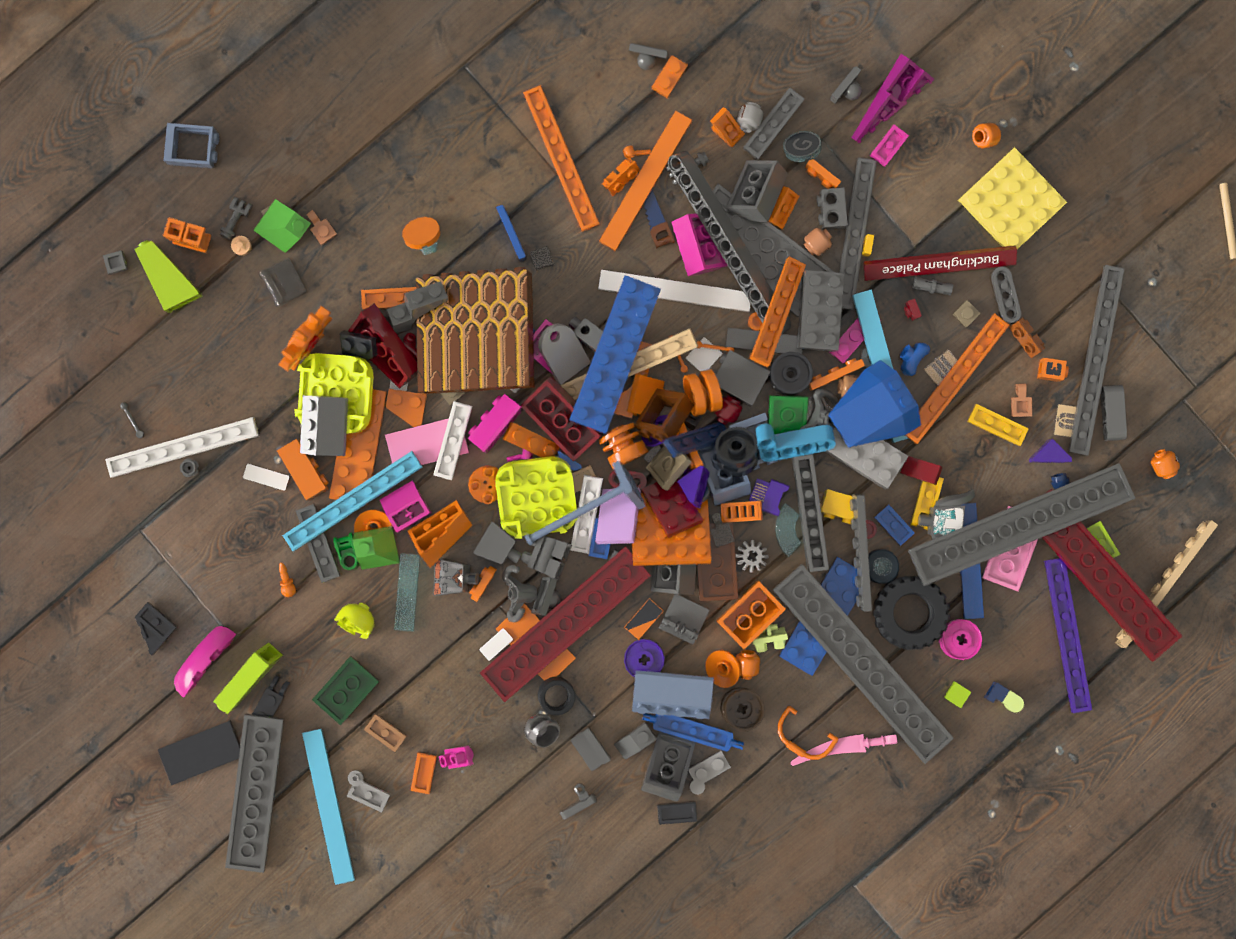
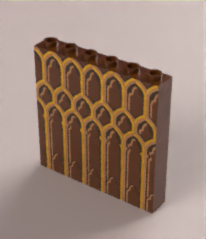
[416,267,534,394]

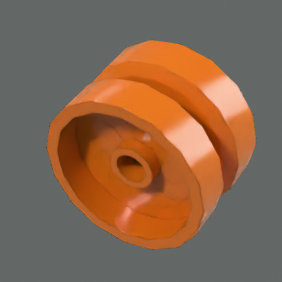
[683,369,722,417]

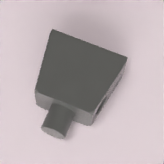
[473,522,522,564]

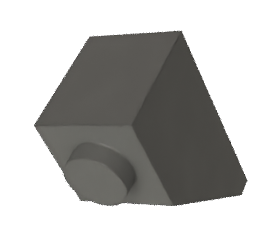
[614,721,656,760]

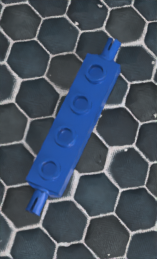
[642,713,744,752]

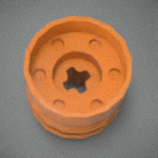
[598,422,649,470]

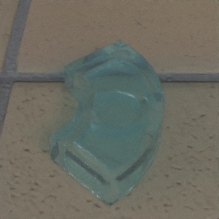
[775,503,801,557]

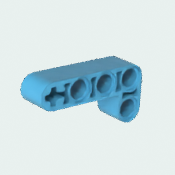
[756,424,836,462]

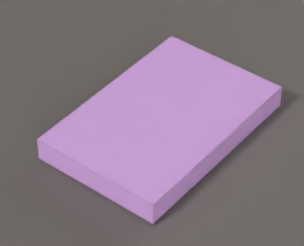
[596,488,641,544]

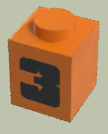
[1037,358,1069,382]

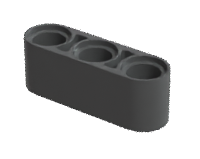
[1101,385,1127,441]

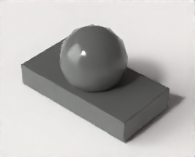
[629,43,668,70]
[830,66,862,104]
[531,577,562,616]

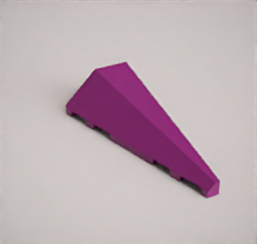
[852,54,934,144]

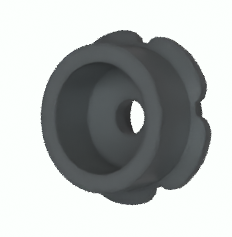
[180,458,199,477]

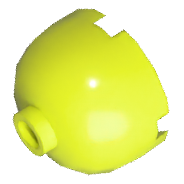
[334,603,374,639]

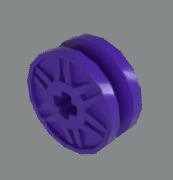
[624,639,665,677]

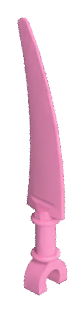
[791,734,897,766]

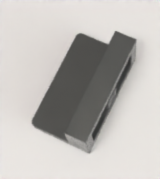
[571,727,611,771]

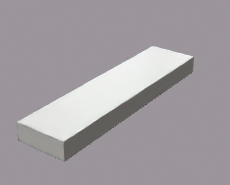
[434,401,473,480]
[571,475,603,554]

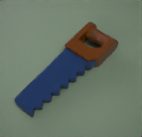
[644,190,675,248]

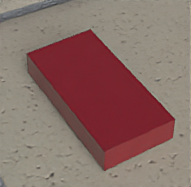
[900,456,943,485]

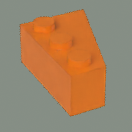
[408,500,472,568]

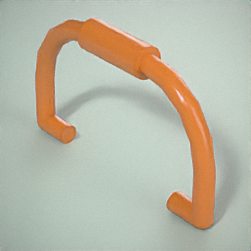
[778,706,839,760]

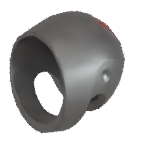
[524,714,560,748]

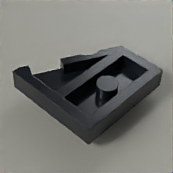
[340,330,377,360]
[135,602,178,656]

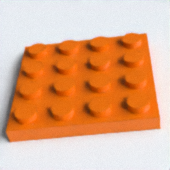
[632,493,711,566]

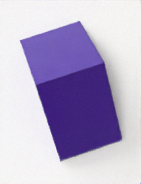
[1029,439,1072,463]
[678,466,710,508]

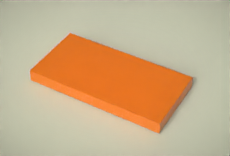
[496,603,576,681]

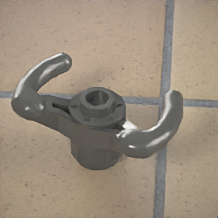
[800,389,839,429]
[502,565,537,623]

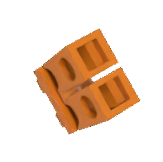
[163,218,211,253]

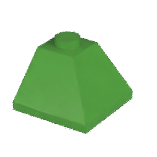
[253,199,311,253]
[353,526,400,570]

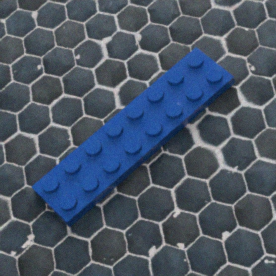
[570,275,661,434]

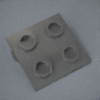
[659,594,709,644]

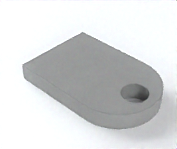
[539,324,591,385]

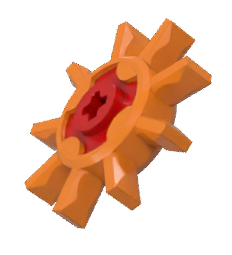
[278,306,332,372]

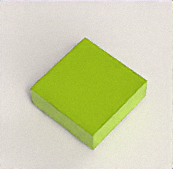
[944,681,971,708]

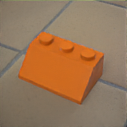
[716,581,786,649]

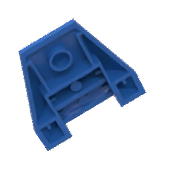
[828,360,921,448]

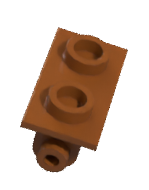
[1009,318,1045,358]

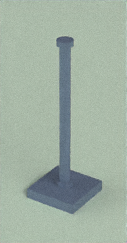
[525,460,646,546]

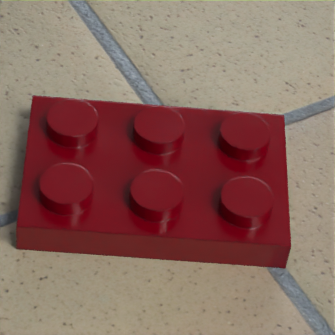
[642,478,703,538]

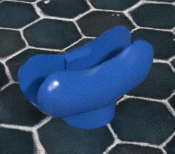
[900,343,930,376]

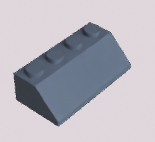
[632,670,714,719]

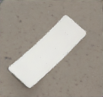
[243,464,289,490]

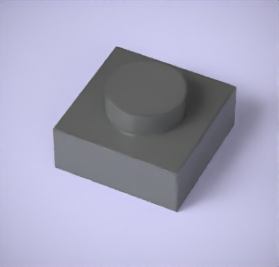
[103,250,128,275]

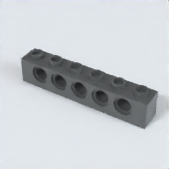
[792,454,829,572]

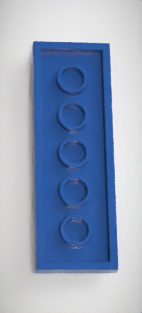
[779,557,859,676]

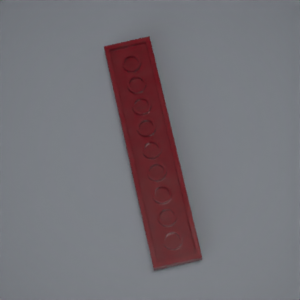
[1042,489,1182,662]
[480,546,651,702]

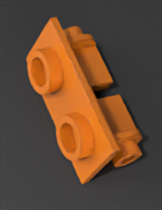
[602,158,640,196]

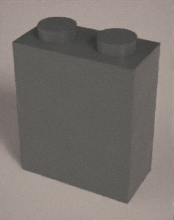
[714,350,770,407]

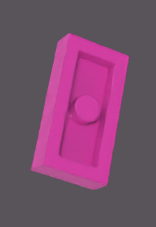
[870,125,909,167]

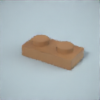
[364,714,407,752]

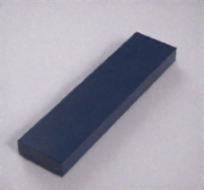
[663,422,726,458]

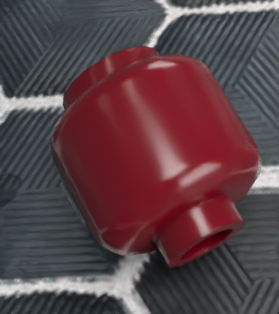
[714,395,743,425]

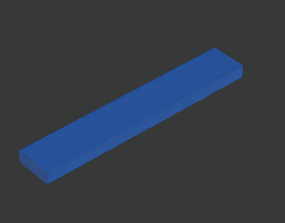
[960,503,984,619]

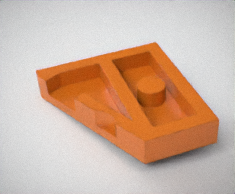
[386,389,427,427]

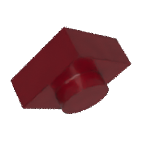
[904,298,922,321]

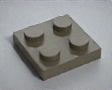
[647,445,692,491]

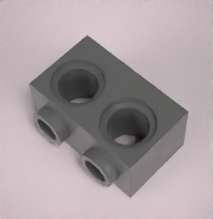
[817,188,848,230]

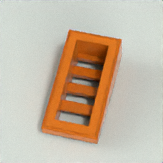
[721,501,763,523]

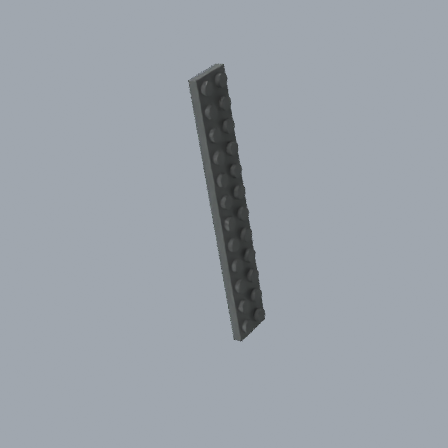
[908,463,1136,586]
[773,564,954,764]

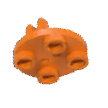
[468,465,499,504]

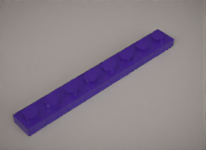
[1044,558,1092,713]

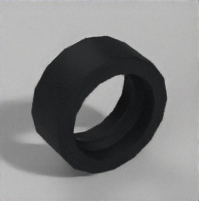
[538,677,575,716]

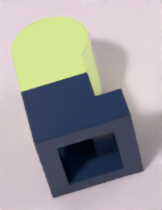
[984,681,1024,712]

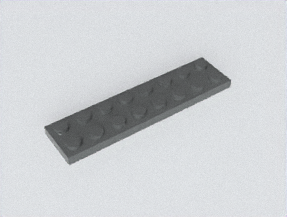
[225,714,284,873]

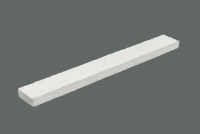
[598,270,751,312]
[105,417,259,478]

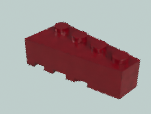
[348,303,417,389]

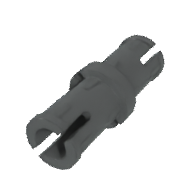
[913,276,953,296]

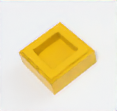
[862,234,874,257]

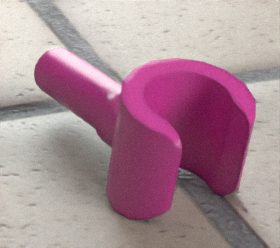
[507,449,533,462]

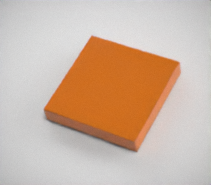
[627,374,665,415]

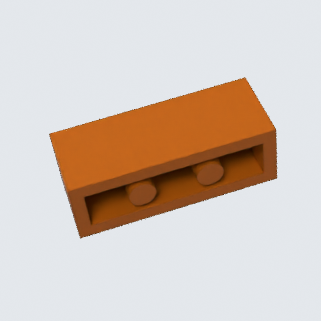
[277,439,329,501]

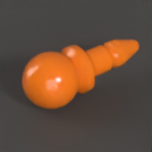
[279,562,296,597]

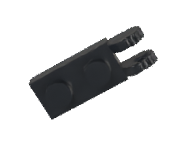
[252,675,290,717]

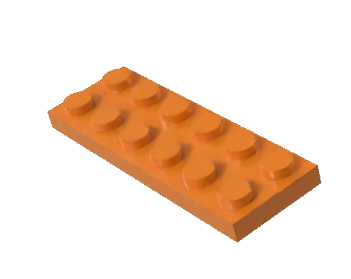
[329,389,387,505]

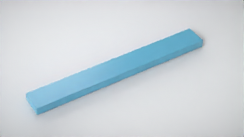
[852,290,908,443]
[282,451,423,552]
[302,728,355,885]

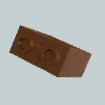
[635,388,694,441]

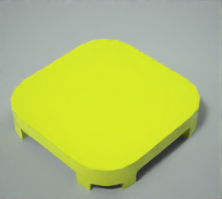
[294,353,374,434]
[495,457,577,539]

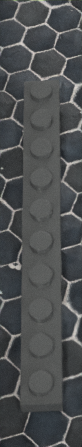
[1068,265,1124,456]

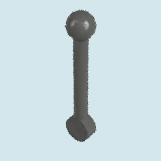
[120,402,144,438]

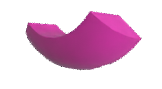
[174,626,236,698]

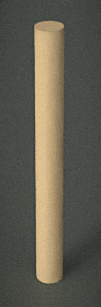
[1219,183,1236,259]

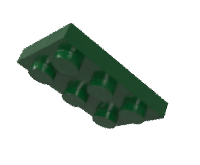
[312,656,380,725]

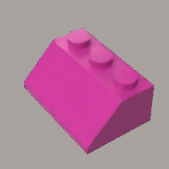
[672,213,728,276]
[468,394,523,454]

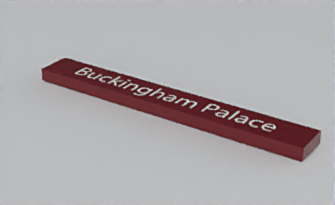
[864,245,1017,281]

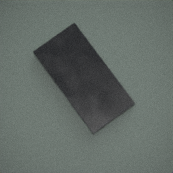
[158,720,241,786]

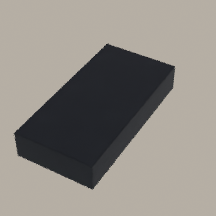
[657,801,697,825]

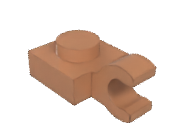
[306,210,337,245]
[1011,384,1032,417]

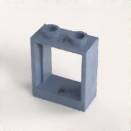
[164,123,219,168]

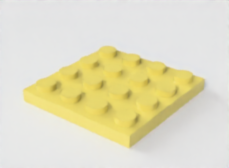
[958,147,1067,249]

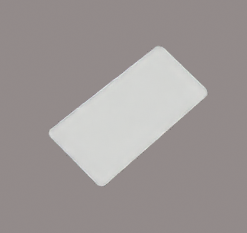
[480,629,513,660]

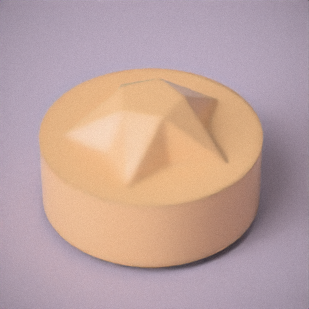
[231,236,251,256]

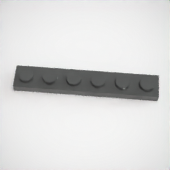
[850,494,872,612]

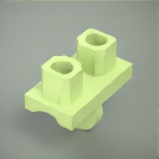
[753,624,788,652]

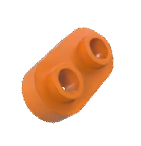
[469,565,497,602]

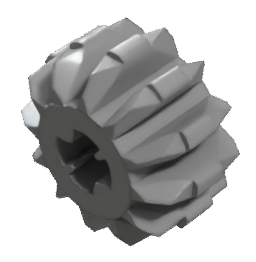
[735,540,769,572]

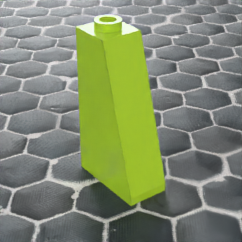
[134,240,203,313]
[213,643,283,714]

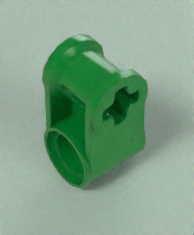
[333,532,360,570]

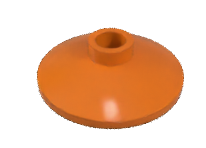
[354,509,393,533]
[706,650,741,688]

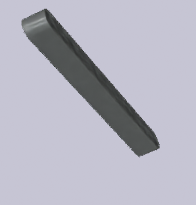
[668,151,791,334]

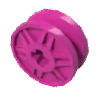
[939,619,982,660]

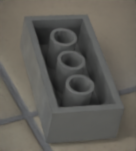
[797,270,844,352]

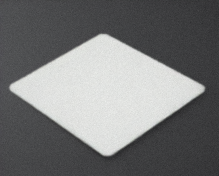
[686,337,722,371]

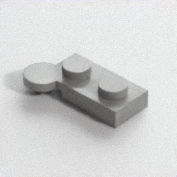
[688,750,731,795]
[347,770,391,812]

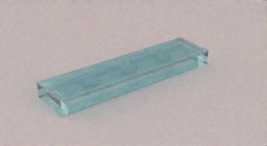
[394,553,420,631]

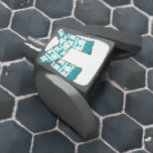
[918,489,975,540]

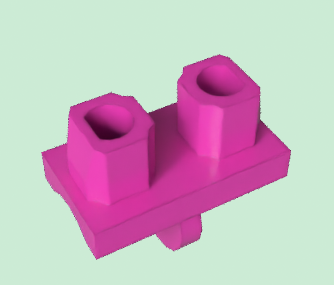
[439,745,473,769]

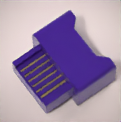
[749,478,790,517]

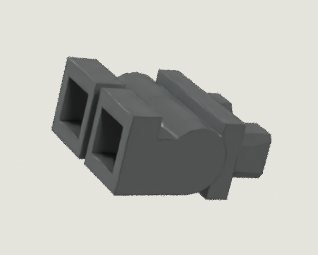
[520,534,572,580]

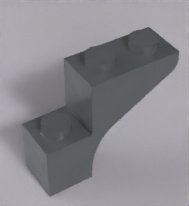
[387,281,448,334]

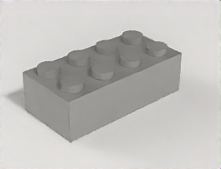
[824,427,908,489]

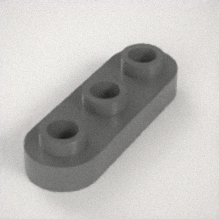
[991,267,1021,323]

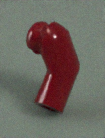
[403,332,417,361]

